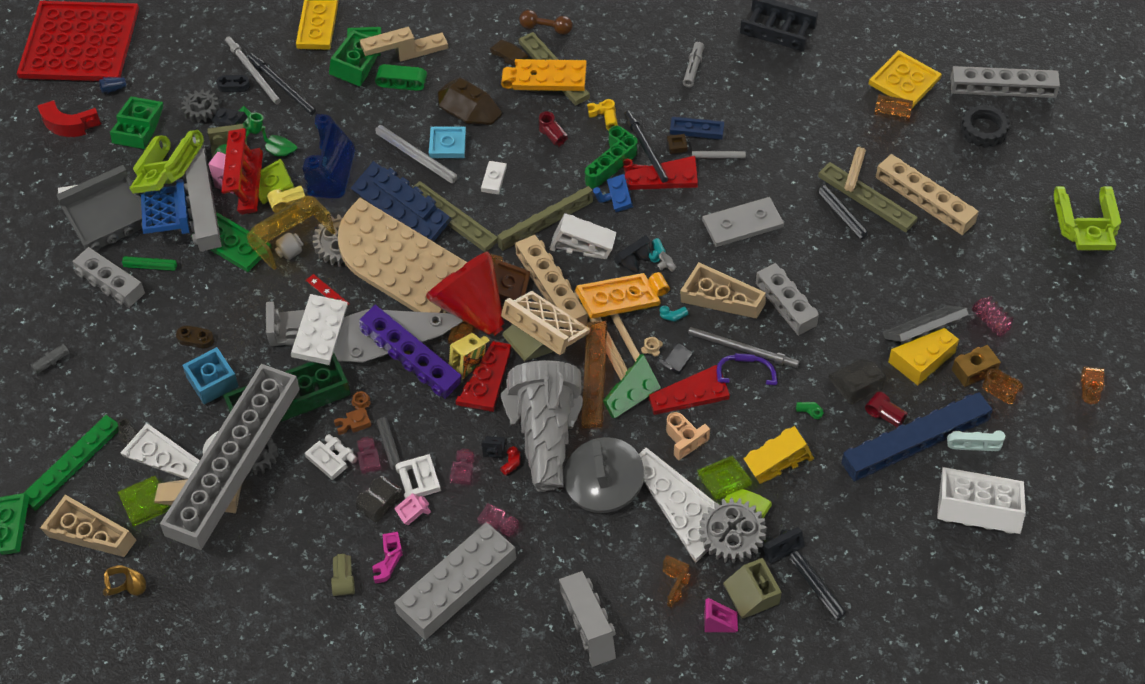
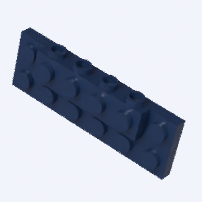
[351,161,452,242]

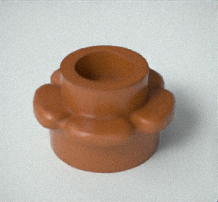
[351,391,371,409]

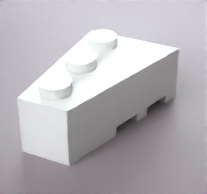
[550,214,616,259]

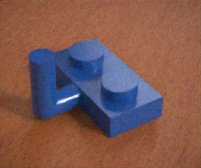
[593,174,633,213]

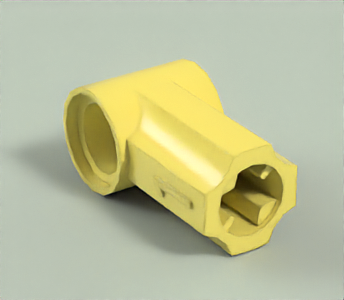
[267,186,306,214]

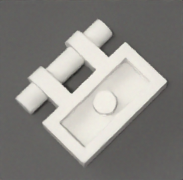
[305,434,357,480]

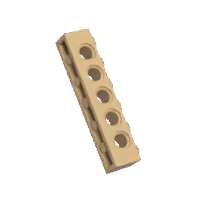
[876,154,979,235]
[515,235,589,330]

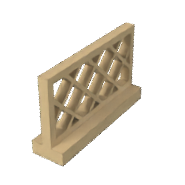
[501,291,590,355]

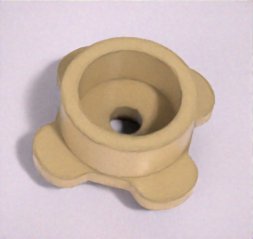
[641,337,663,356]

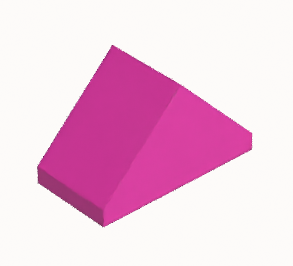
[704,598,738,632]

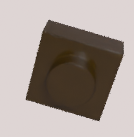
[667,134,688,154]

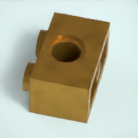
[952,345,1000,387]

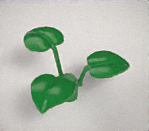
[215,106,298,156]

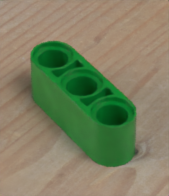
[375,64,427,91]

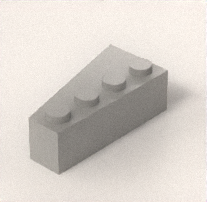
[559,571,616,667]

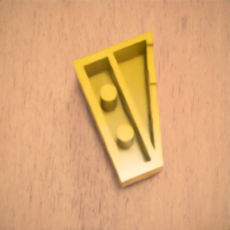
[743,426,814,484]

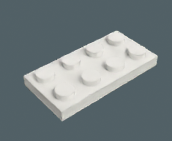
[291,294,348,365]

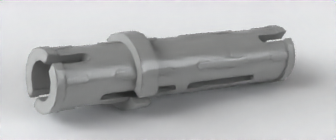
[683,42,704,87]

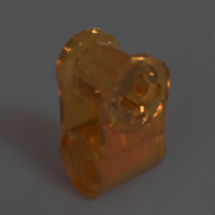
[1081,366,1104,404]
[983,368,1023,404]

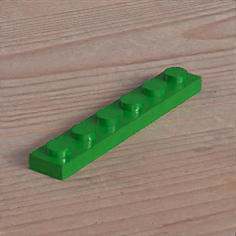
[24,415,122,511]

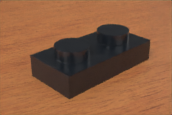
[212,108,248,126]

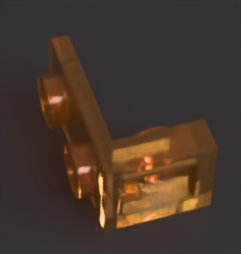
[663,555,691,607]

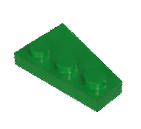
[0,493,29,555]

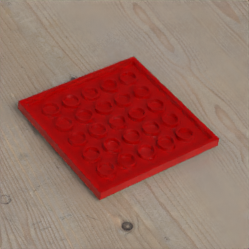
[17,1,139,81]

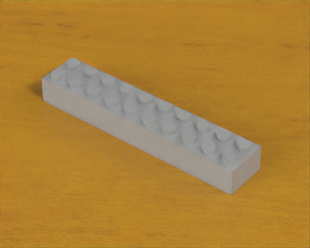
[160,364,300,550]

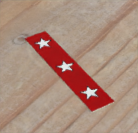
[306,274,350,305]

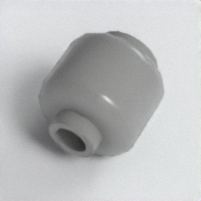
[275,232,303,260]

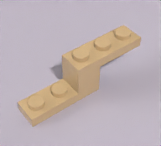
[360,27,448,62]

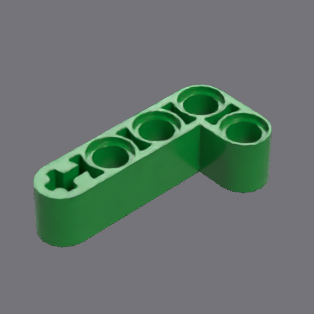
[585,126,638,189]

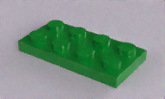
[191,212,272,272]

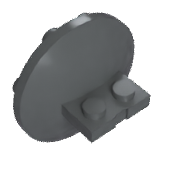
[564,437,644,513]

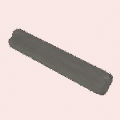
[377,417,400,470]

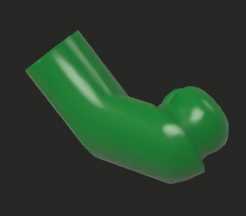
[796,402,824,419]

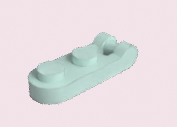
[947,431,1005,451]

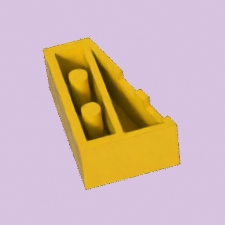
[888,328,959,386]

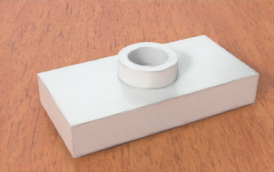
[481,161,507,194]

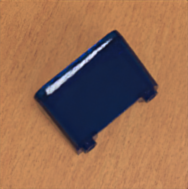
[303,114,355,198]

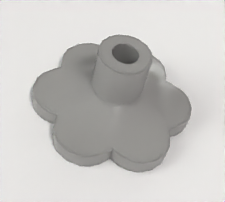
[658,251,676,272]

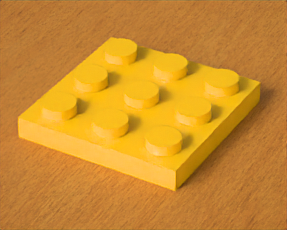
[869,50,942,108]

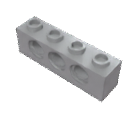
[73,247,145,308]
[756,263,819,335]

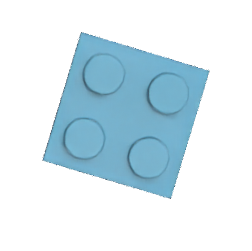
[429,127,466,158]

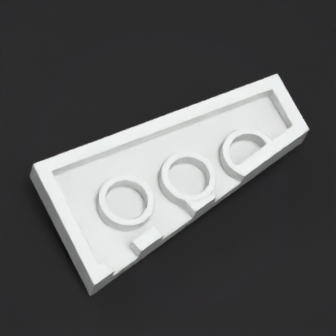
[121,423,200,479]

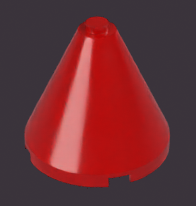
[426,251,504,336]

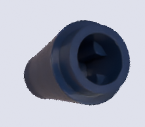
[99,77,126,94]

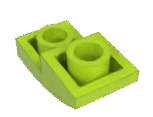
[724,487,772,518]

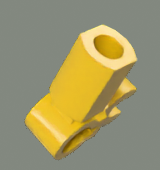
[587,99,618,131]

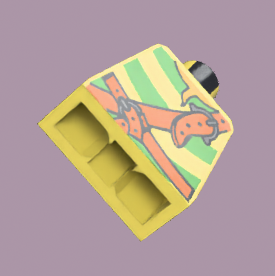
[449,333,491,379]

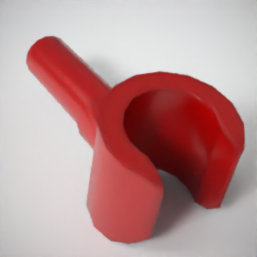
[623,159,648,171]

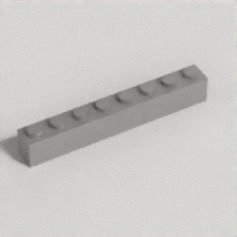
[180,137,222,251]

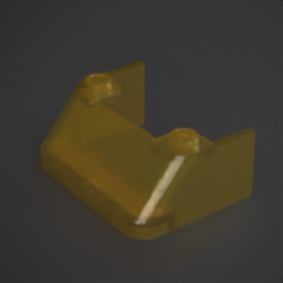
[247,196,335,270]

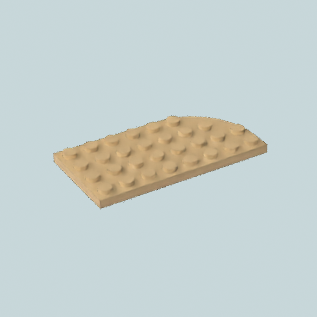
[338,198,467,323]

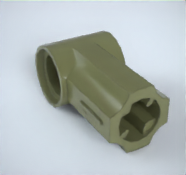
[331,554,355,596]

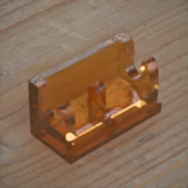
[874,94,913,121]

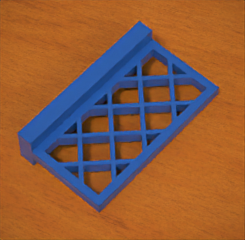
[141,179,189,234]

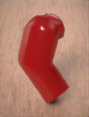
[500,446,521,476]

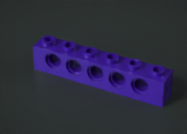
[359,304,461,399]

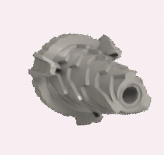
[501,360,583,492]

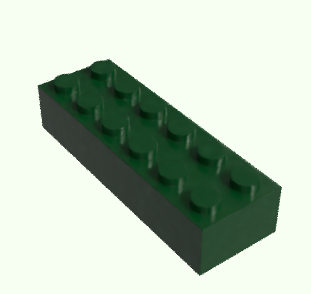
[223,353,351,422]

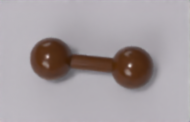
[519,10,573,35]

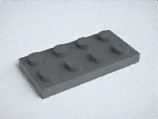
[883,306,969,343]

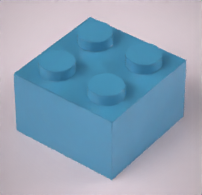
[182,347,239,405]

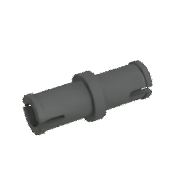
[30,343,70,375]

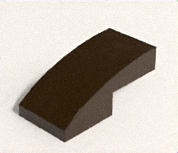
[490,39,528,66]

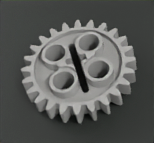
[313,214,347,266]
[699,498,766,563]

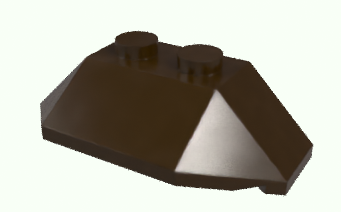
[438,78,502,125]

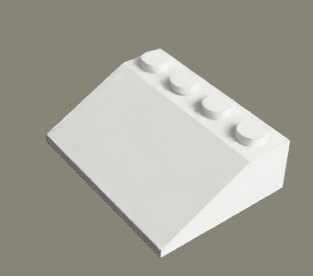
[937,467,1026,534]

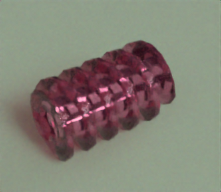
[972,296,1014,337]

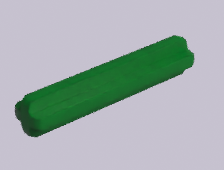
[122,256,177,271]

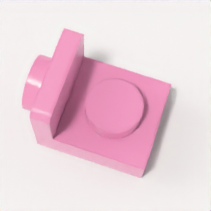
[394,493,431,525]

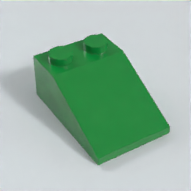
[329,30,379,86]

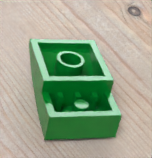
[110,96,163,149]

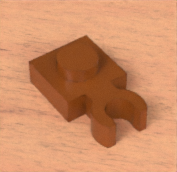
[334,407,371,435]

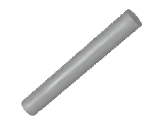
[692,151,746,158]

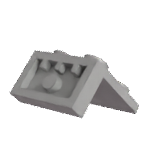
[266,301,305,346]

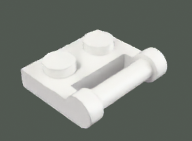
[395,454,441,499]

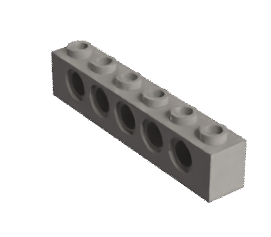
[950,66,1060,98]

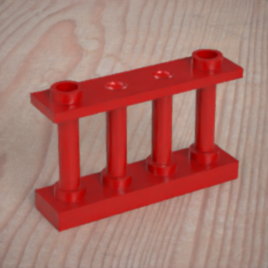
[221,128,263,214]

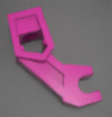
[372,532,403,584]

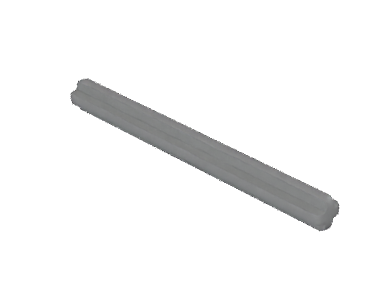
[375,125,457,183]

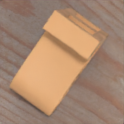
[666,412,710,460]

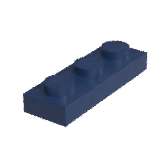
[670,117,724,139]

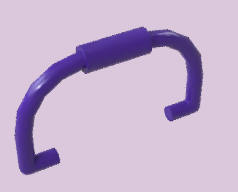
[717,353,778,385]

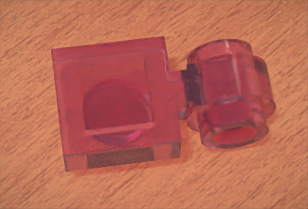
[357,436,381,473]
[450,448,474,485]
[477,503,519,536]

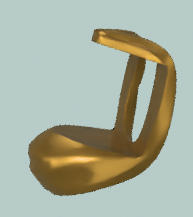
[103,565,146,596]

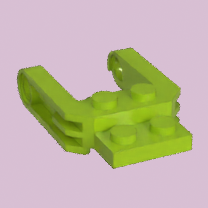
[129,130,204,194]
[1054,186,1121,250]

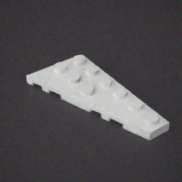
[639,448,735,563]

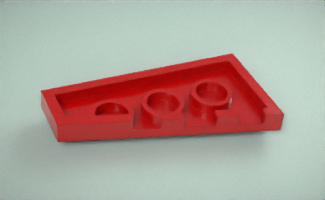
[625,156,698,190]
[455,341,512,412]
[649,365,730,415]

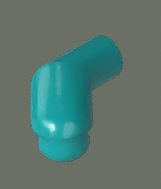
[649,238,666,263]
[659,306,688,321]

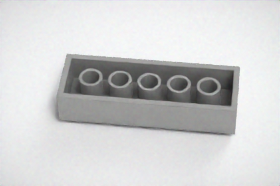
[394,522,516,640]

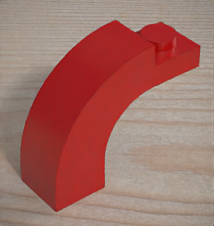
[37,100,101,137]

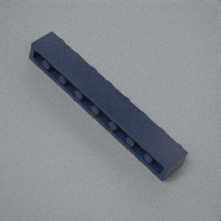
[841,392,993,482]

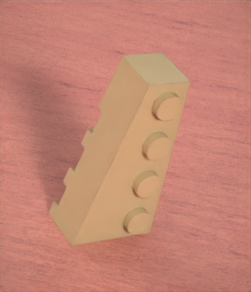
[680,262,766,319]
[40,495,136,557]

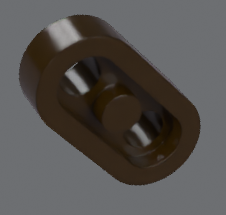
[176,326,214,349]

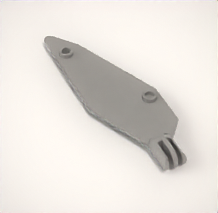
[285,309,463,363]

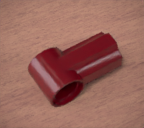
[539,111,568,146]
[865,392,908,427]

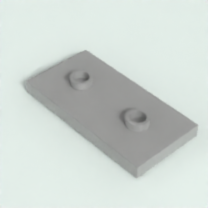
[702,197,784,247]

